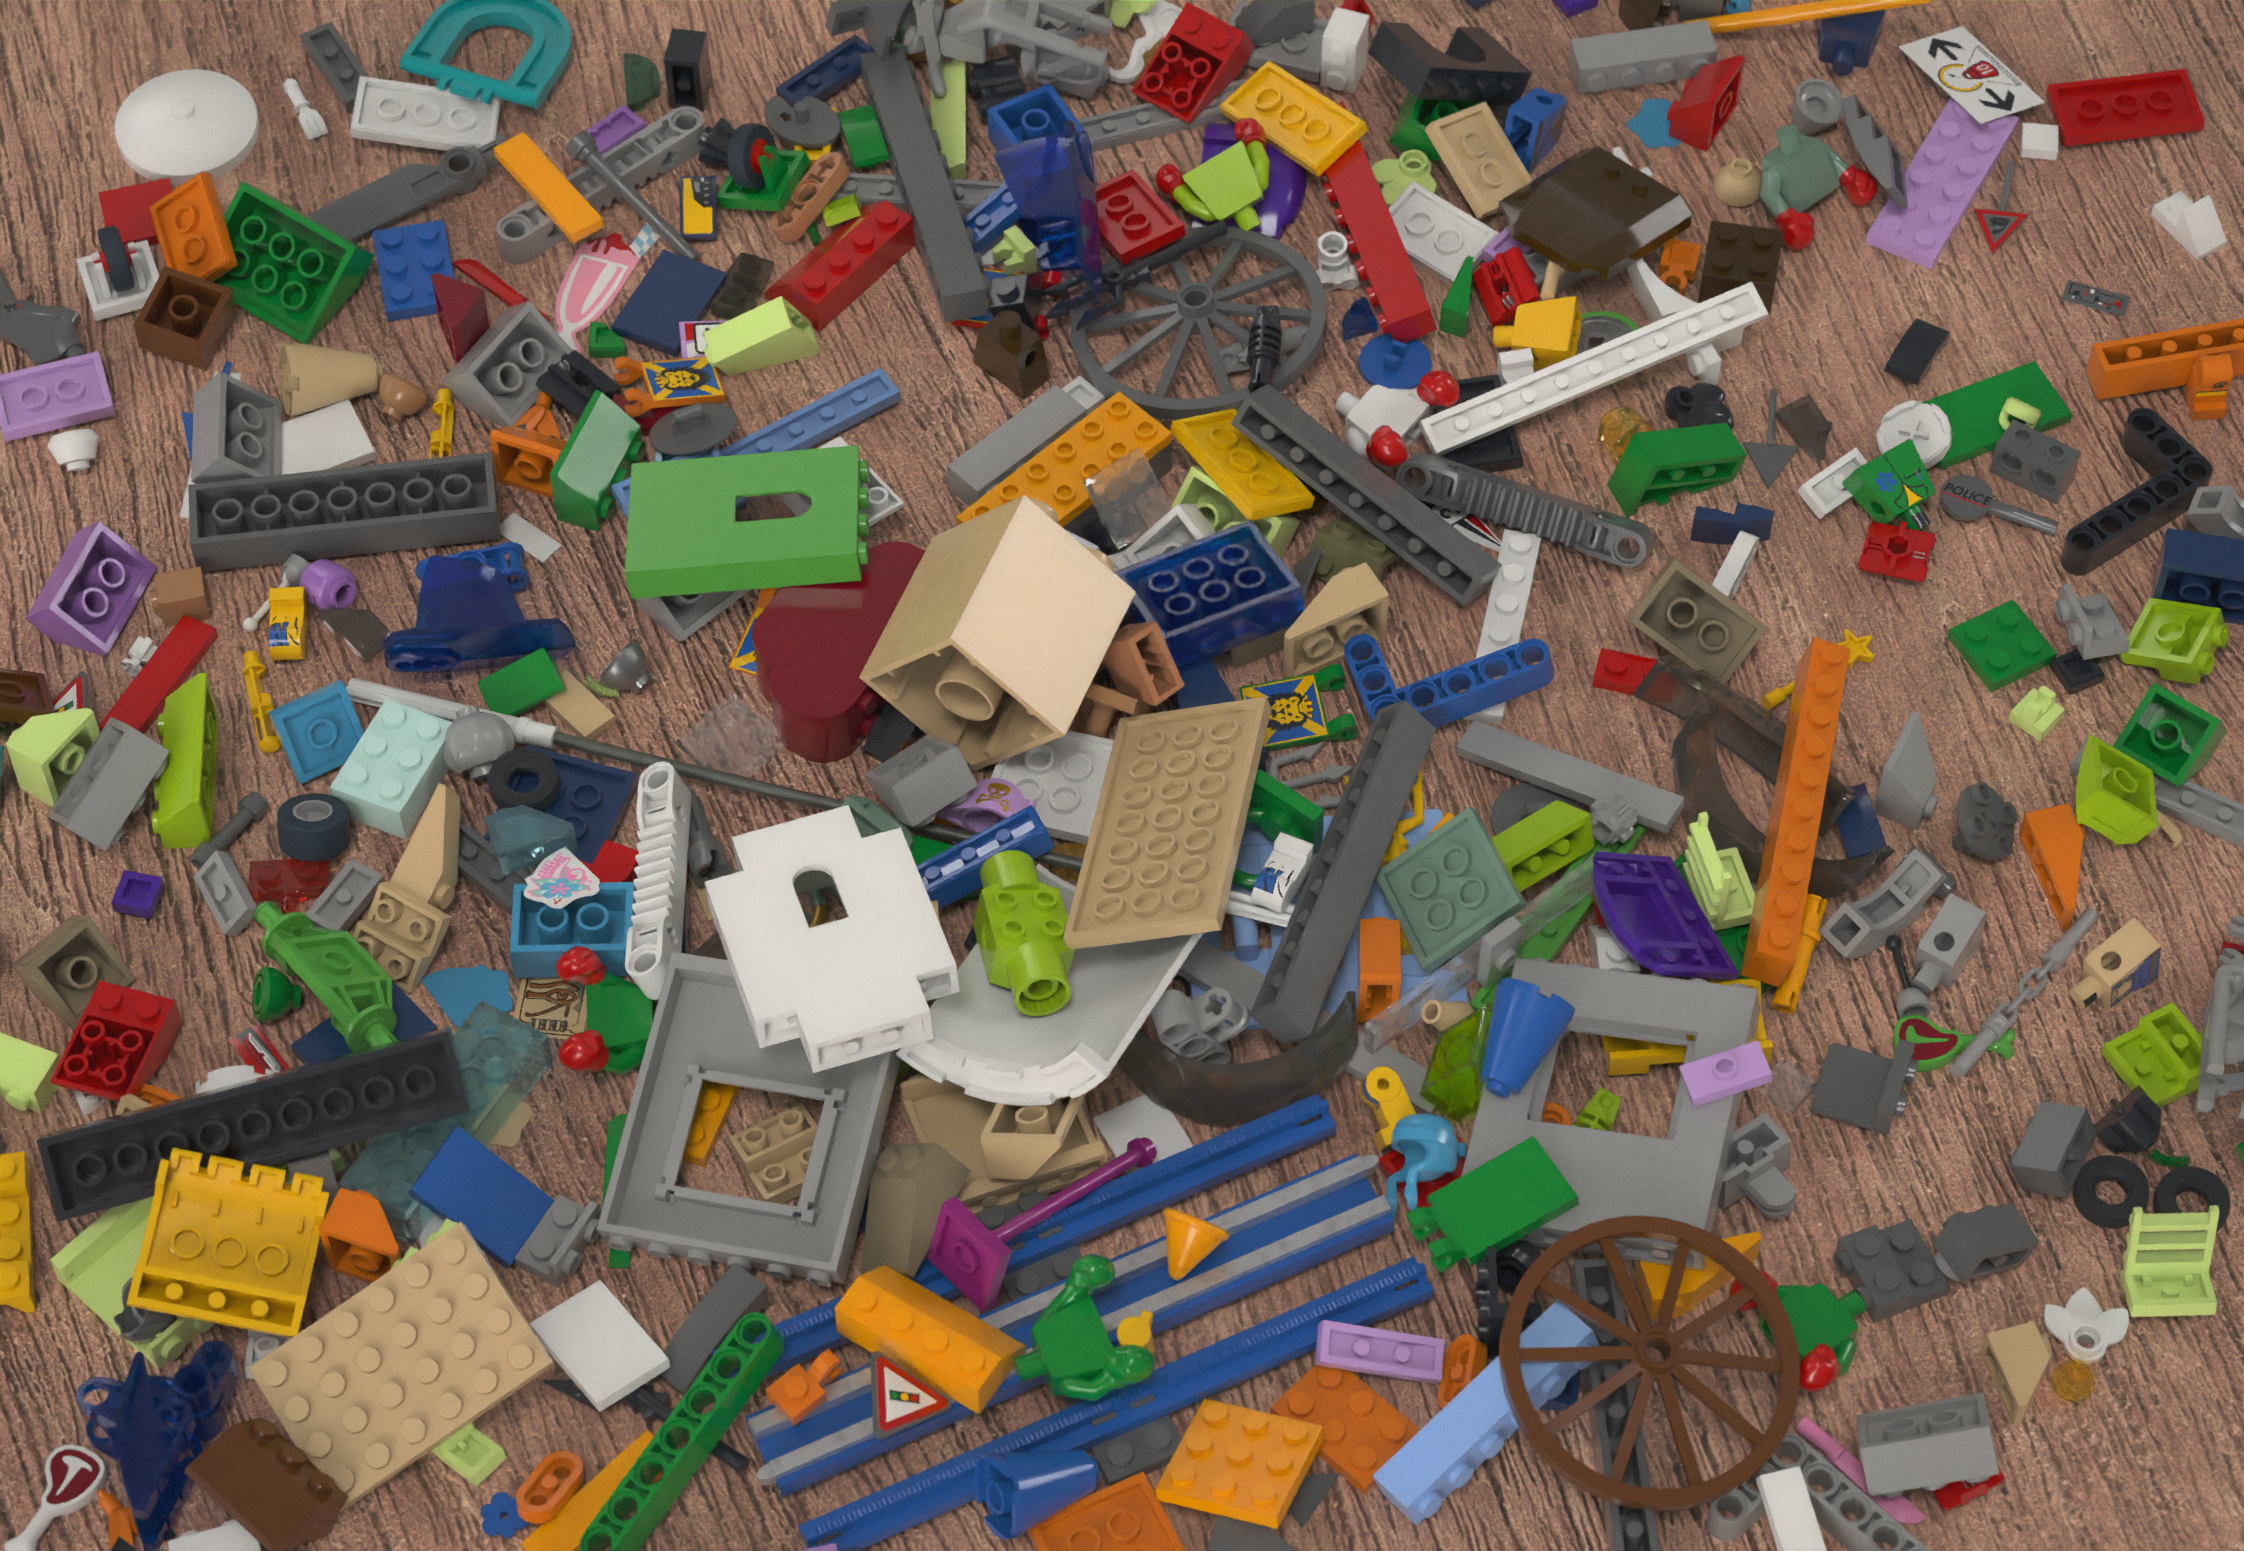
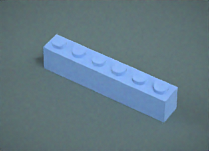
[1373,1301,1600,1526]

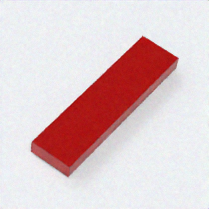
[98,615,218,734]

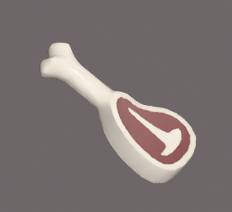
[5,1445,108,1551]

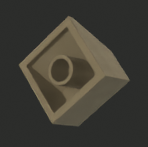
[11,915,136,1029]

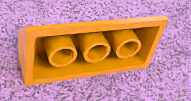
[834,1265,1026,1414]

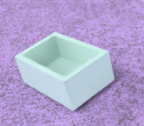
[330,699,453,839]

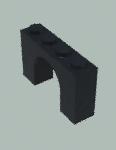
[1367,22,1532,103]

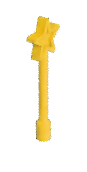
[1761,629,1875,710]

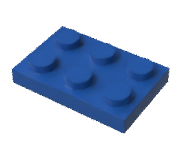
[372,219,454,322]

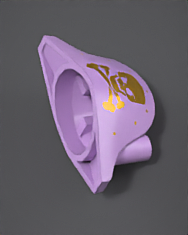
[938,778,1037,833]

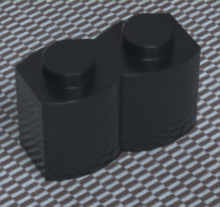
[966,54,1027,125]

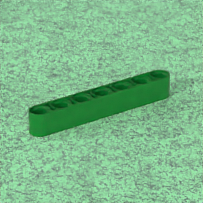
[579,1312,785,1551]

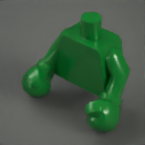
[1013,1254,1155,1401]

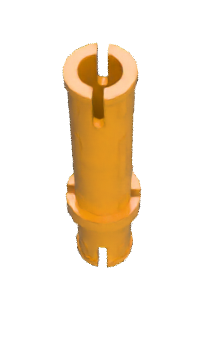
[1770,894,1828,1014]

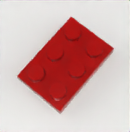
[1071,169,1186,265]

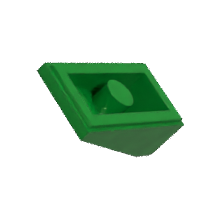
[1439,256,1473,338]

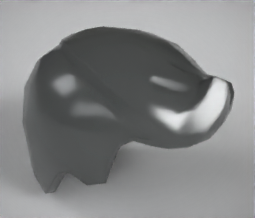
[114,1276,178,1343]

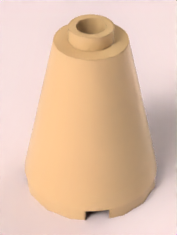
[278,342,383,416]

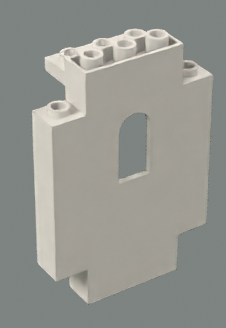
[705,805,960,1073]

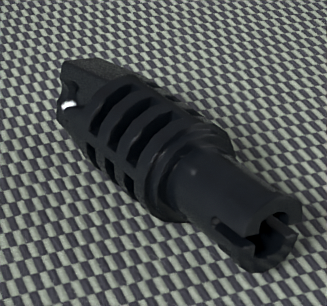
[1247,305,1282,393]

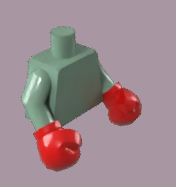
[1759,125,1878,251]

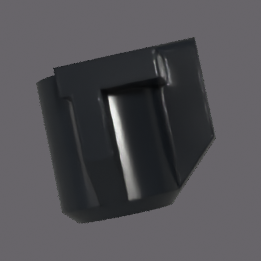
[2094,1085,2161,1152]

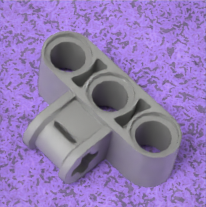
[1150,987,1250,1072]

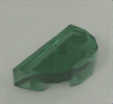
[623,53,661,112]

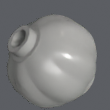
[442,706,515,781]

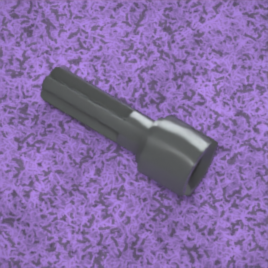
[687,790,731,888]

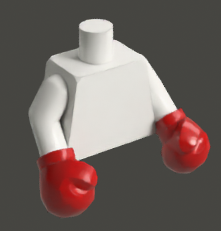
[1335,370,1460,473]

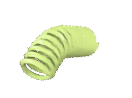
[584,676,619,698]

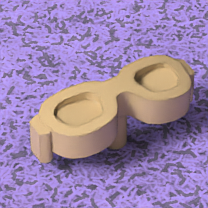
[2147,810,2184,850]

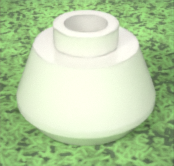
[47,429,99,472]

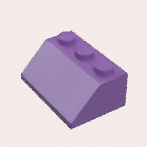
[25,521,157,656]

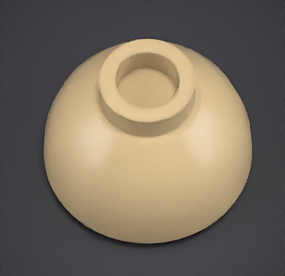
[1713,158,1762,207]

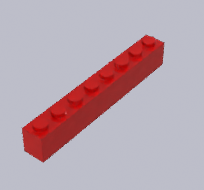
[1319,101,1437,343]

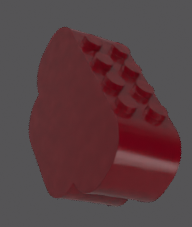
[752,541,925,763]

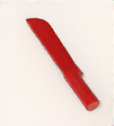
[452,259,550,324]

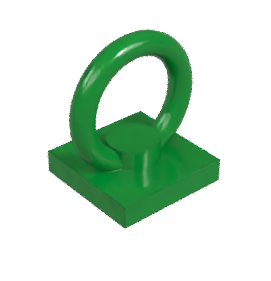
[1232,769,1324,890]

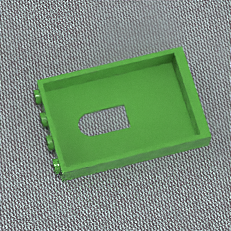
[625,445,870,599]

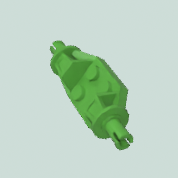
[254,901,398,1052]

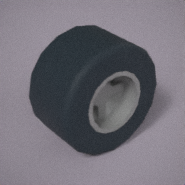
[277,793,350,862]

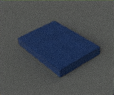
[611,249,728,357]
[290,980,438,1065]

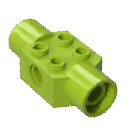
[973,850,1075,1016]

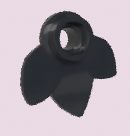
[1664,383,1734,430]

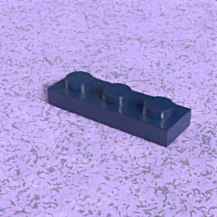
[776,34,875,108]

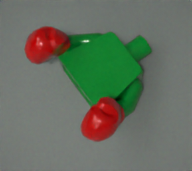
[556,946,656,1075]
[1729,1270,1866,1392]

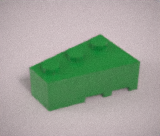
[1607,423,1747,517]

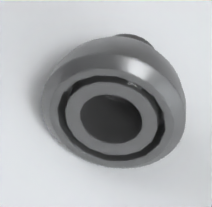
[600,642,652,693]

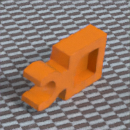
[1658,238,1703,296]

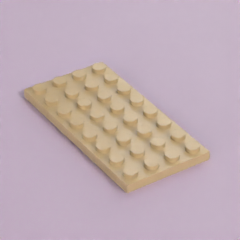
[1063,697,1271,950]

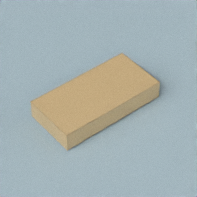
[542,670,616,740]

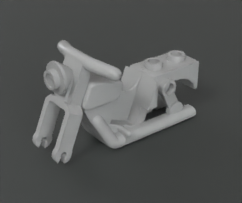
[902,0,1112,100]
[2196,916,2244,1119]

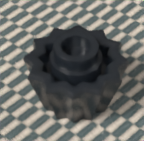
[698,117,735,168]

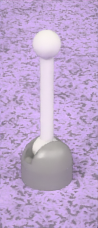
[243,554,310,633]

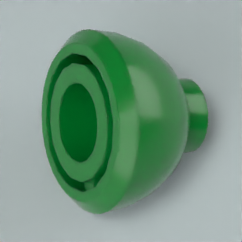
[252,966,301,1023]

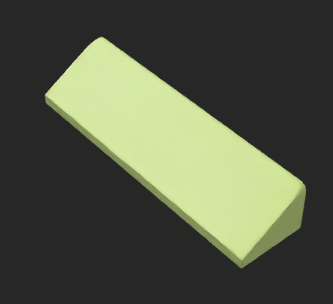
[931,59,966,179]

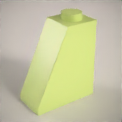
[703,296,821,376]

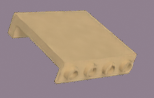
[900,1073,1107,1216]

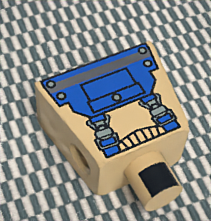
[2069,918,2161,1010]

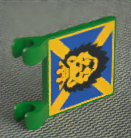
[1239,664,1357,752]

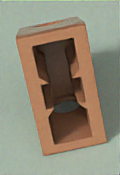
[1101,621,1185,706]

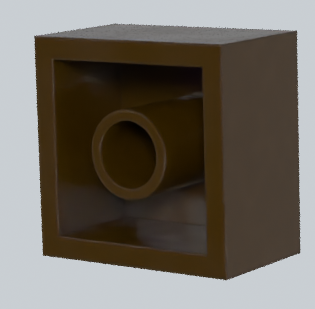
[1698,220,1784,314]

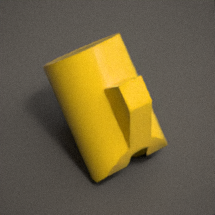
[1117,1309,1155,1355]

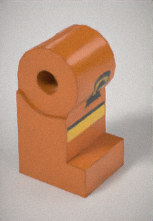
[2185,353,2233,420]

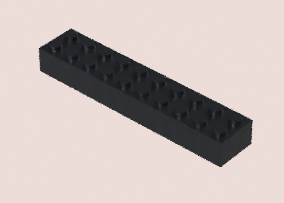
[36,1027,472,1222]

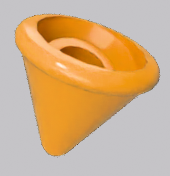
[1163,1207,1230,1280]

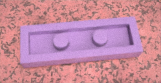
[1315,1320,1445,1384]

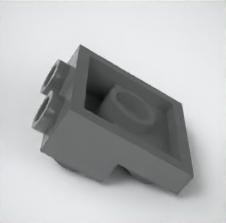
[1833,1219,1950,1323]

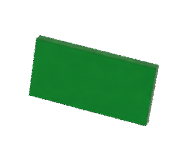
[1922,361,2072,470]

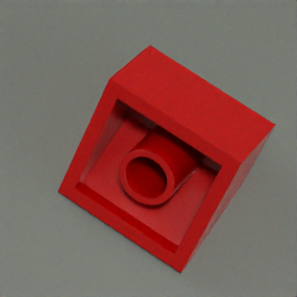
[1667,55,1745,152]

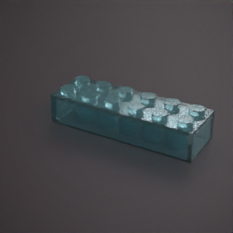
[338,1000,553,1245]

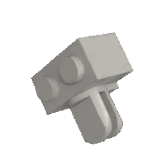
[1718,1112,1796,1219]

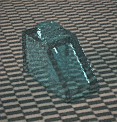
[484,804,578,876]

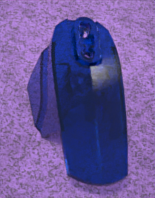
[994,121,1102,306]

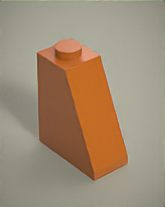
[1357,917,1401,1024]

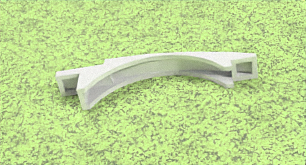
[1612,146,1744,385]

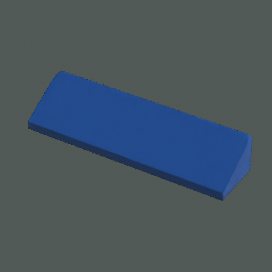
[916,805,1054,910]

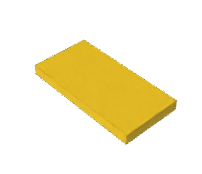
[1219,60,1368,177]
[1170,409,1315,522]

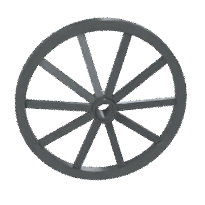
[1071,226,1328,420]

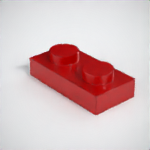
[1592,648,1677,703]

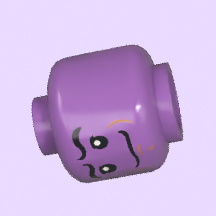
[299,559,356,614]

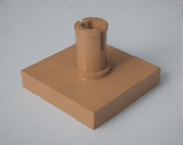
[1083,681,1155,738]

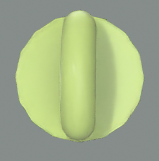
[1999,397,2042,431]

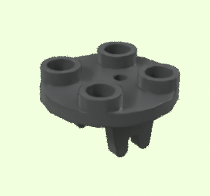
[1952,781,2017,861]

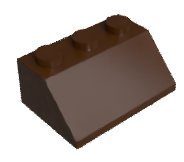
[184,1417,348,1551]

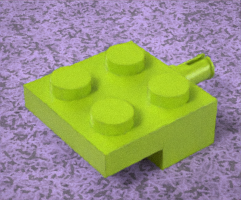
[2101,1002,2203,1108]

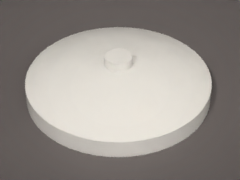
[115,69,260,185]

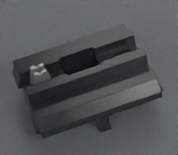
[536,350,622,420]

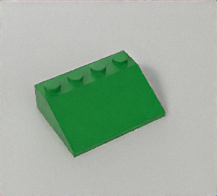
[212,182,375,344]

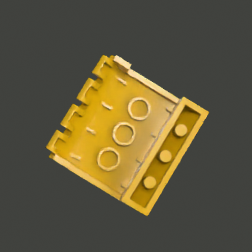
[127,1148,329,1338]

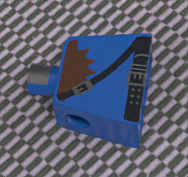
[1504,88,1568,174]

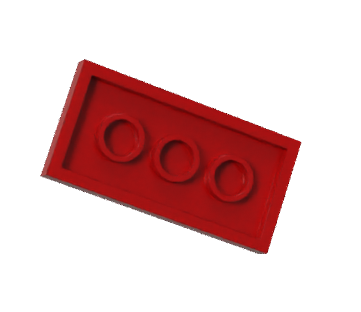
[2046,69,2205,146]

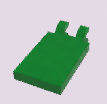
[1406,1135,1579,1274]

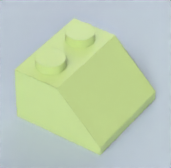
[5,708,100,807]

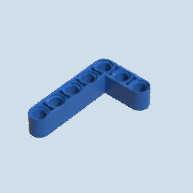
[1344,634,1555,728]

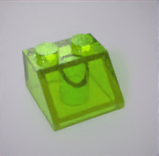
[1419,1002,1493,1121]

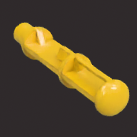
[429,388,455,459]
[242,650,282,753]

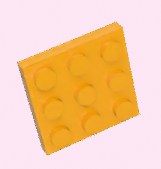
[1155,1398,1325,1529]

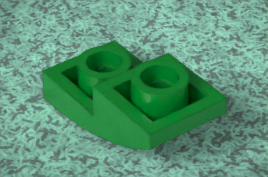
[837,104,889,168]

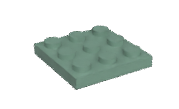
[1376,806,1527,973]

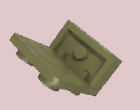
[1308,514,1402,583]

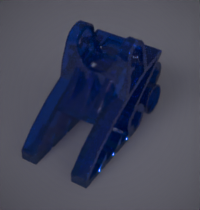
[76,1340,239,1551]

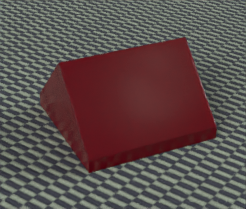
[430,273,490,365]

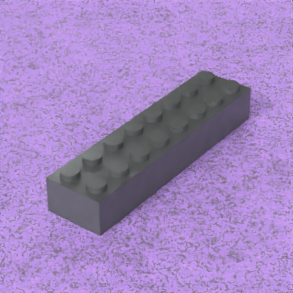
[188,452,501,572]

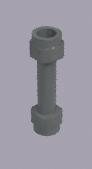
[189,791,269,870]

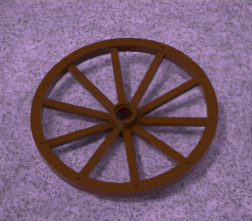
[1499,1216,1800,1511]

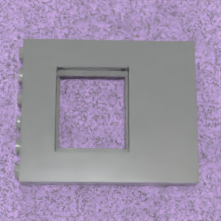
[596,951,901,1287]
[1461,958,1760,1270]

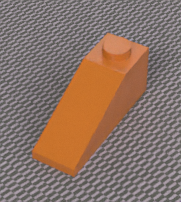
[2019,803,2085,931]

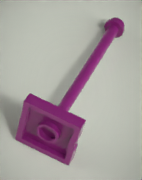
[927,1137,1157,1312]

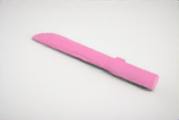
[1796,1417,1926,1524]

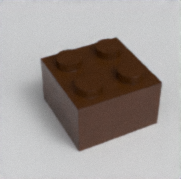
[134,266,237,371]

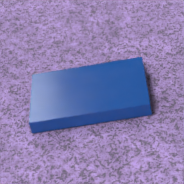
[407,1125,555,1268]

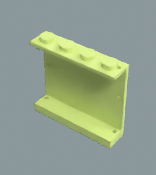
[50,1196,215,1370]

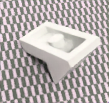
[2151,191,2227,261]

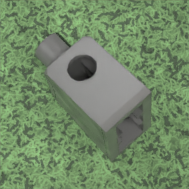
[1910,893,1986,995]

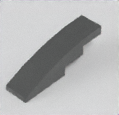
[1842,94,1908,211]

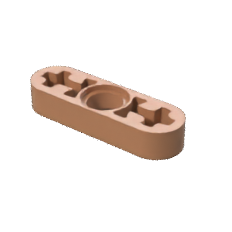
[770,152,850,243]

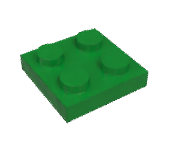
[1948,599,2057,692]

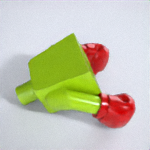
[1155,118,1270,231]

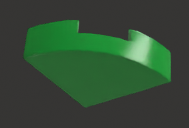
[588,321,626,358]

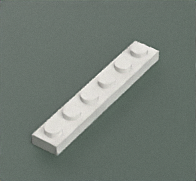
[1463,529,1542,726]

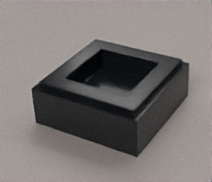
[2050,649,2105,695]

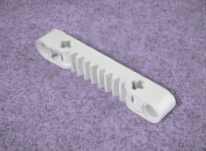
[625,761,691,1000]

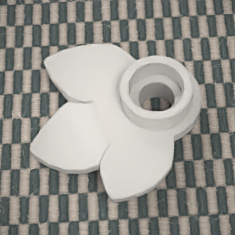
[2044,1287,2129,1364]

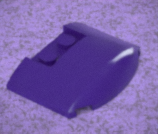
[1192,122,1307,240]
[1592,852,1739,980]

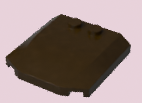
[1498,146,1692,280]

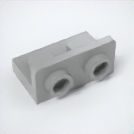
[2055,583,2129,660]
[514,1194,601,1287]

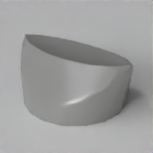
[1792,78,1844,136]

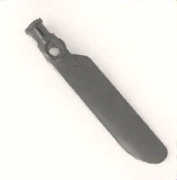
[307,133,507,242]

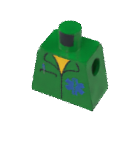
[1842,438,1935,531]

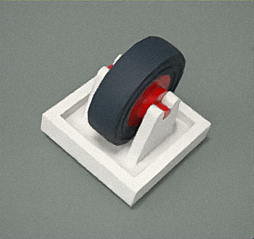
[76,225,159,321]

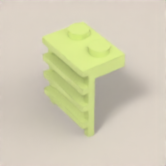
[1682,812,1755,931]
[2120,1205,2220,1317]

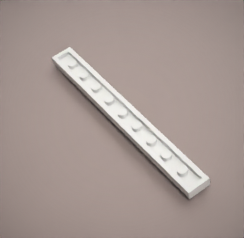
[1418,282,1768,456]

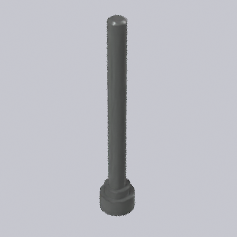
[565,130,699,261]

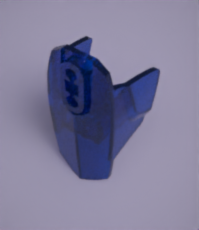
[383,555,577,673]

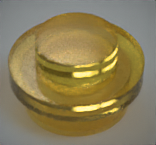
[2052,1360,2095,1402]

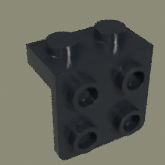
[1476,1246,1542,1359]

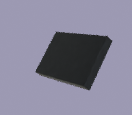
[1429,374,1523,473]

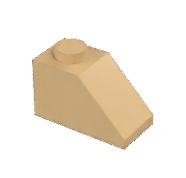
[1980,1321,2052,1426]

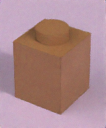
[150,566,211,627]

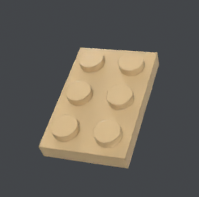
[1424,102,1533,220]

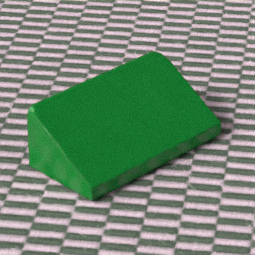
[477,648,566,716]

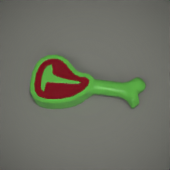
[1892,1015,2016,1072]

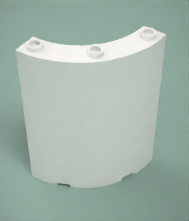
[896,863,1203,1106]

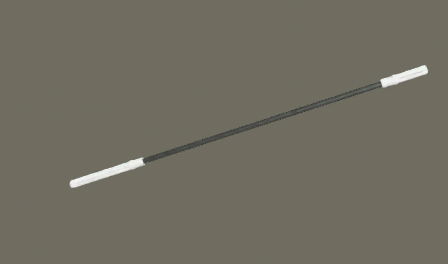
[346,678,1296,927]

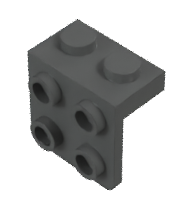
[1810,1039,1919,1135]

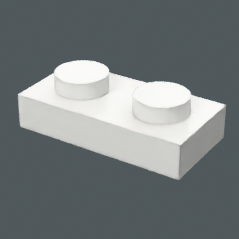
[1797,448,1867,520]

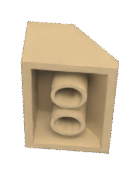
[980,1093,1086,1181]

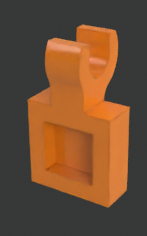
[765,1349,842,1426]

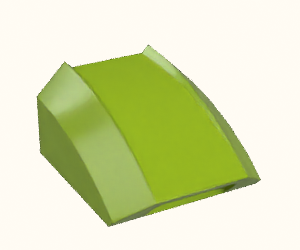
[2076,735,2158,845]

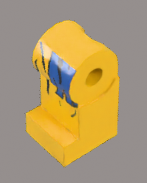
[269,587,309,661]
[1359,1066,1416,1152]

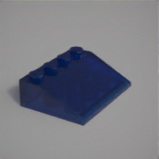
[1114,520,1304,670]

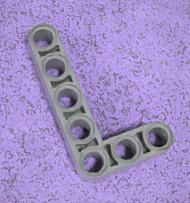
[1706,1433,1930,1551]

